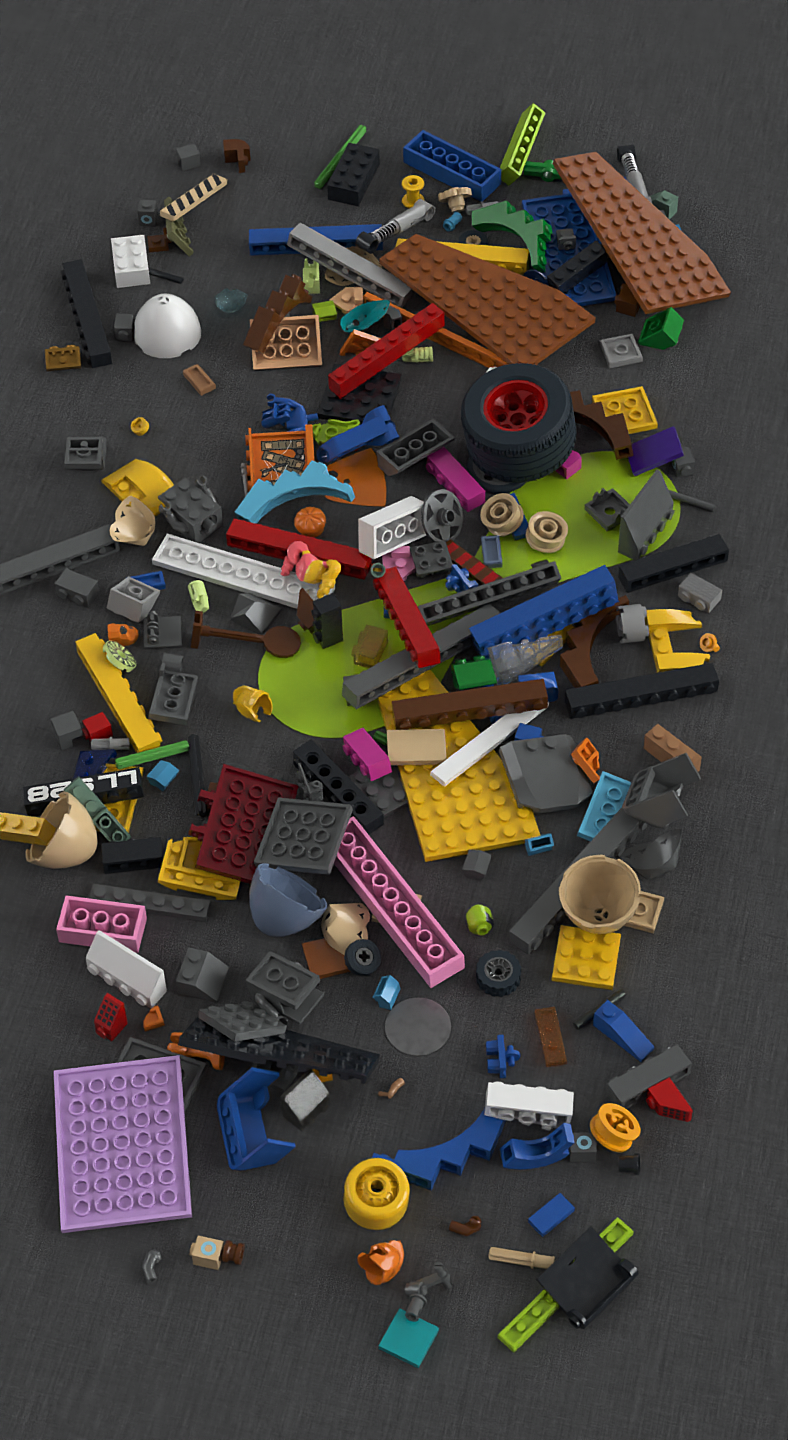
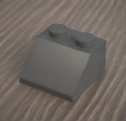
[176,947,229,1003]

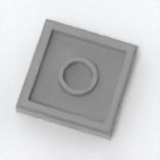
[599,334,643,368]

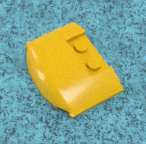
[101,459,174,517]
[158,837,240,900]

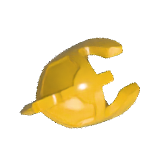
[233,686,273,722]

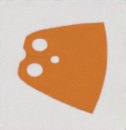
[325,448,386,507]

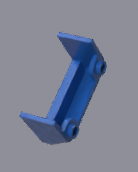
[217,1067,295,1171]

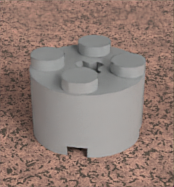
[616,604,649,644]

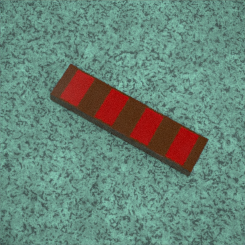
[446,539,502,585]

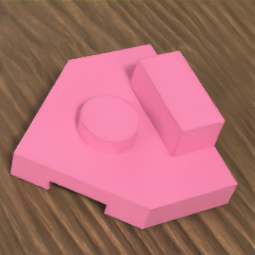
[382,546,416,581]

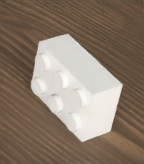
[111,235,150,288]

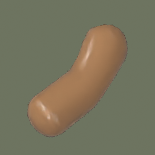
[378,1078,405,1099]

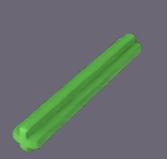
[115,740,189,770]

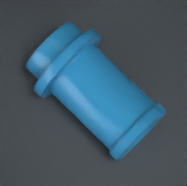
[443,212,462,231]

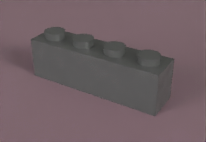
[606,1044,692,1109]

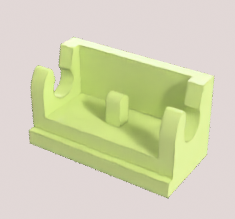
[303,258,320,294]

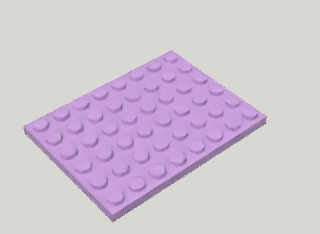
[54,1055,192,1233]

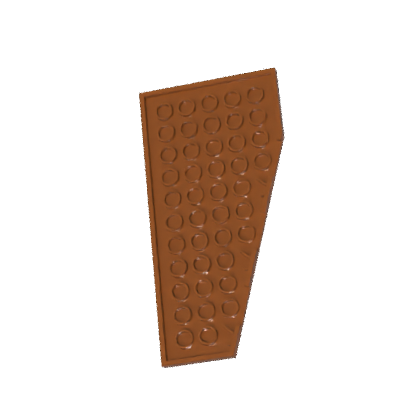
[552,152,731,314]
[379,234,596,365]

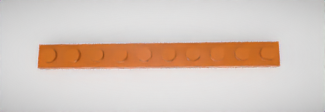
[363,292,508,368]

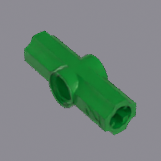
[524,160,562,182]

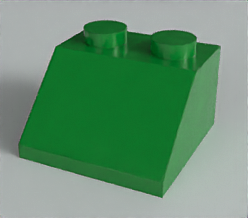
[638,307,684,350]
[450,655,497,690]

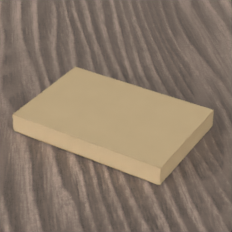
[387,729,447,765]

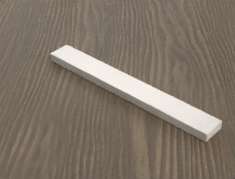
[430,703,549,787]

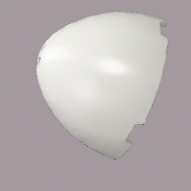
[133,294,201,358]

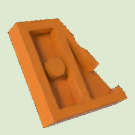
[340,329,381,356]
[571,738,600,784]

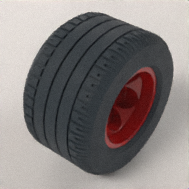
[461,363,576,483]

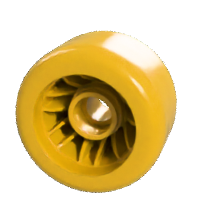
[343,1158,410,1230]

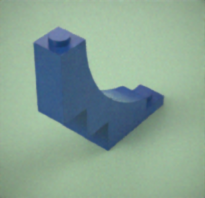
[372,1108,506,1191]

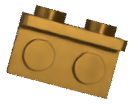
[45,345,81,371]

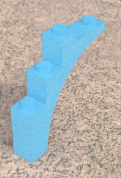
[234,460,355,524]

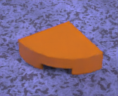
[143,1005,165,1032]

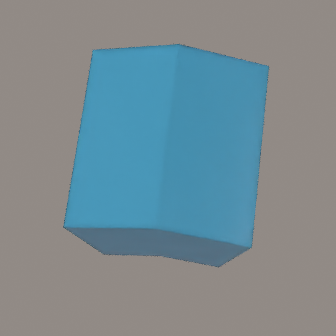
[146,760,179,791]
[525,833,554,856]
[372,975,400,1010]

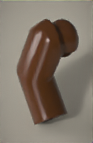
[449,1216,481,1236]

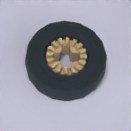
[458,230,488,245]

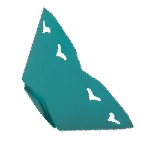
[340,300,390,332]

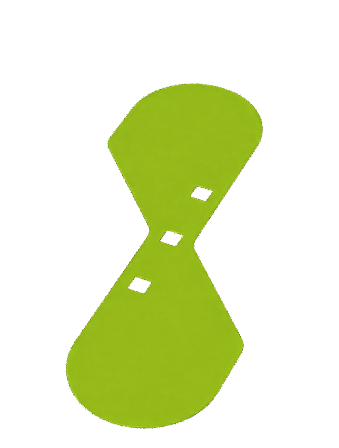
[258,451,681,738]

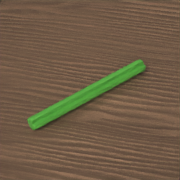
[314,125,366,189]

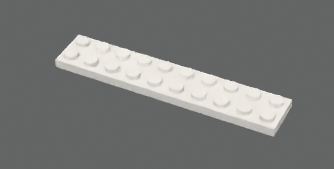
[152,534,335,609]

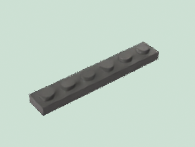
[89,884,211,922]

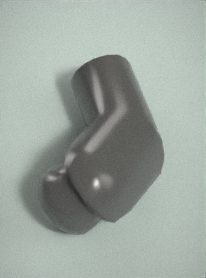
[141,1250,161,1284]

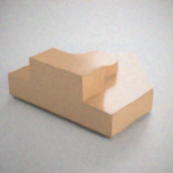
[329,287,363,315]

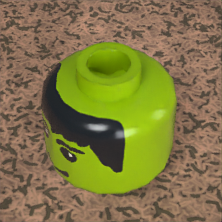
[466,905,494,935]

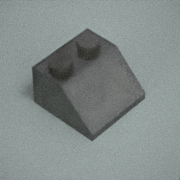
[281,1069,330,1132]

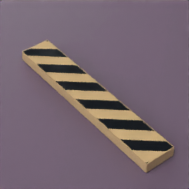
[160,174,228,222]

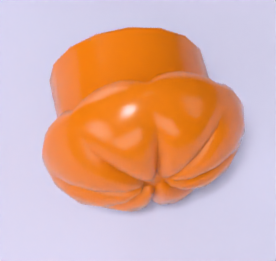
[294,507,326,537]

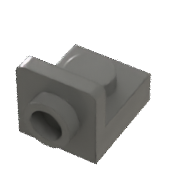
[556,228,576,250]

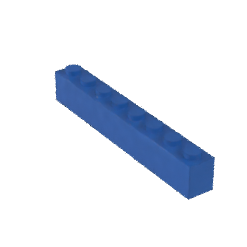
[249,224,383,256]

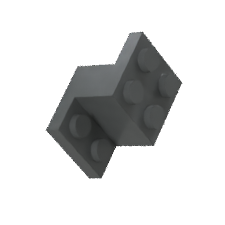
[64,437,107,470]

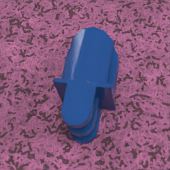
[262,402,291,428]

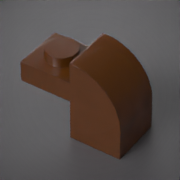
[223,139,251,173]

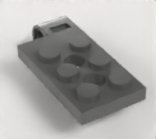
[149,653,198,725]

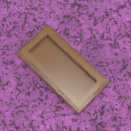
[183,364,216,396]

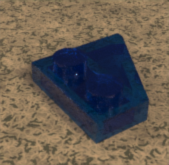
[73,749,117,778]

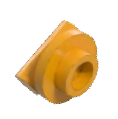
[699,633,720,652]

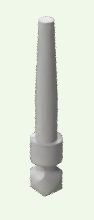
[241,463,248,497]

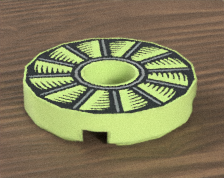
[103,640,136,672]

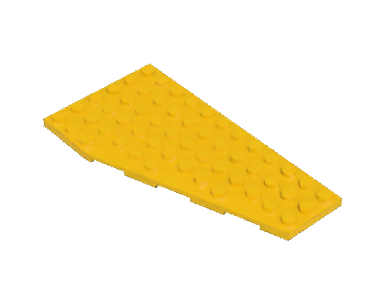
[377,669,540,862]

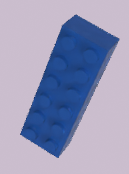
[403,130,501,202]

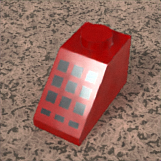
[94,993,128,1041]
[646,1077,693,1122]

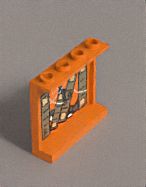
[245,424,314,492]

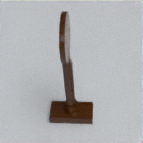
[190,610,301,658]

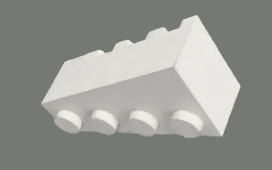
[485,1082,574,1131]

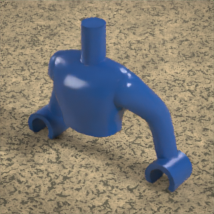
[267,393,318,432]

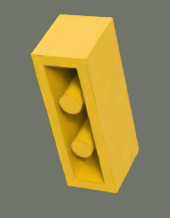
[0,812,56,846]

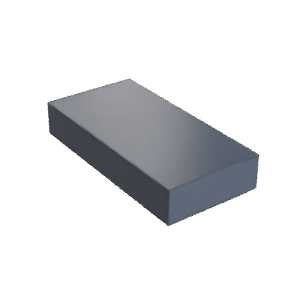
[481,535,503,568]

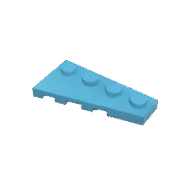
[577,771,631,841]

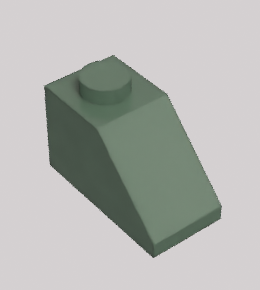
[649,190,678,220]

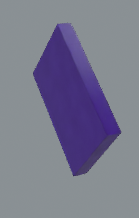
[628,426,684,476]

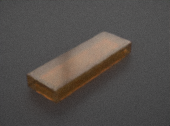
[534,1007,567,1067]

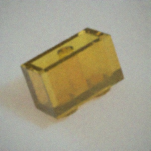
[351,625,388,668]

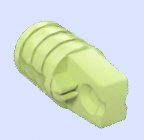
[402,346,433,363]
[188,580,209,613]

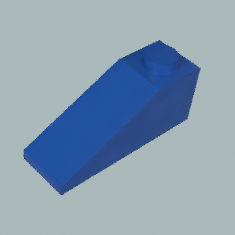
[593,1000,655,1062]

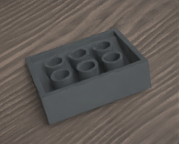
[618,469,674,560]

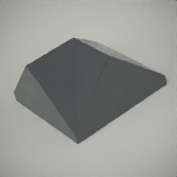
[230,593,282,635]

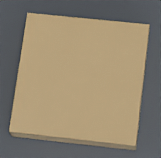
[625,891,664,934]

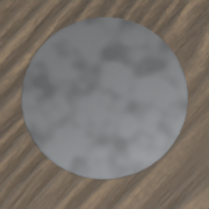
[385,998,451,1056]

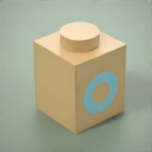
[189,1236,224,1270]

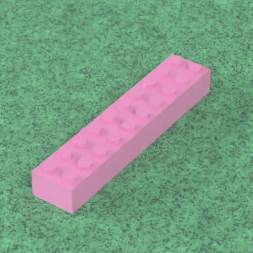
[334,816,465,988]

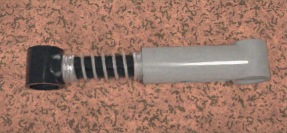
[617,145,652,203]
[355,199,435,254]

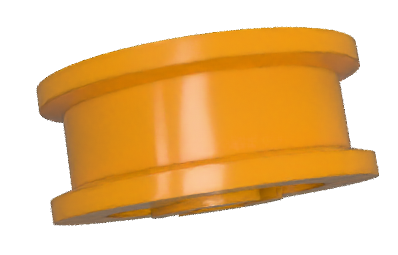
[590,1103,640,1152]

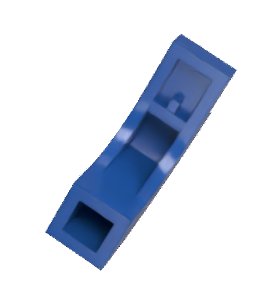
[500,1123,575,1169]

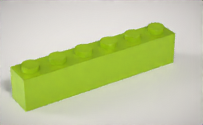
[500,103,545,186]

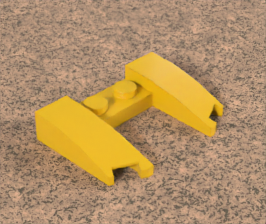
[644,609,710,673]

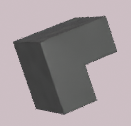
[51,711,83,750]

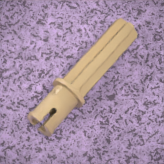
[489,1247,555,1269]

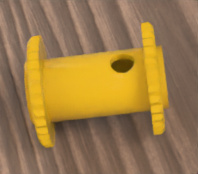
[401,175,425,209]

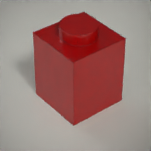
[82,712,113,743]

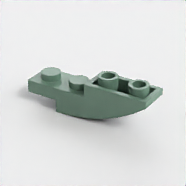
[64,776,131,842]

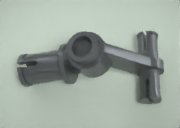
[405,1262,453,1322]

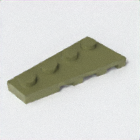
[164,197,194,256]

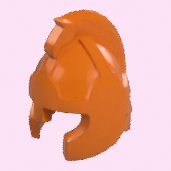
[357,1240,404,1285]

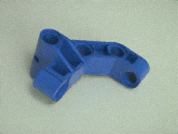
[316,405,400,463]

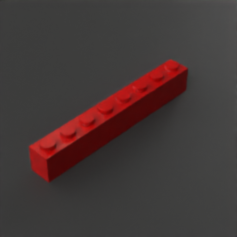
[328,303,445,399]
[226,518,372,580]
[373,567,441,668]

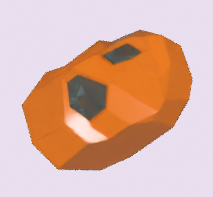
[108,623,139,646]

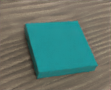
[379,1308,439,1368]

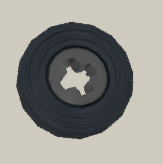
[344,939,381,976]

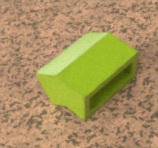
[312,300,337,322]

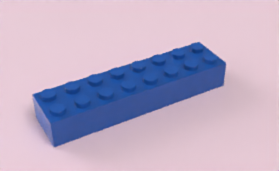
[469,565,619,662]

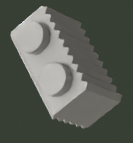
[678,573,722,613]

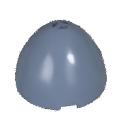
[249,863,327,937]

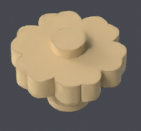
[438,187,472,213]

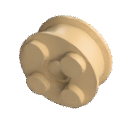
[480,493,524,537]
[526,511,568,553]

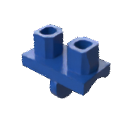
[445,564,478,593]
[486,1035,520,1078]

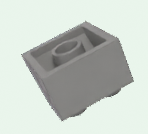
[107,576,160,623]

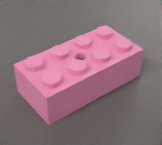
[56,896,147,953]

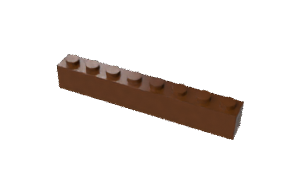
[392,679,548,730]

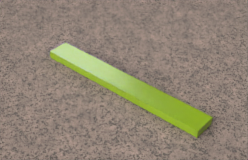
[497,1217,634,1353]

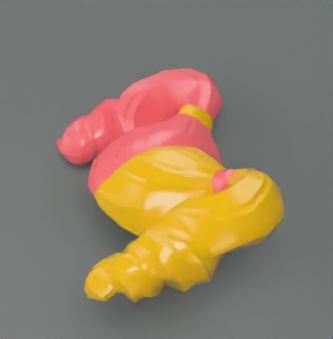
[280,541,341,599]

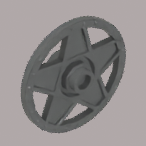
[421,489,463,542]

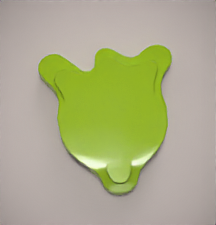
[312,419,360,446]

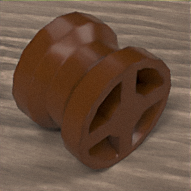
[222,1240,245,1265]

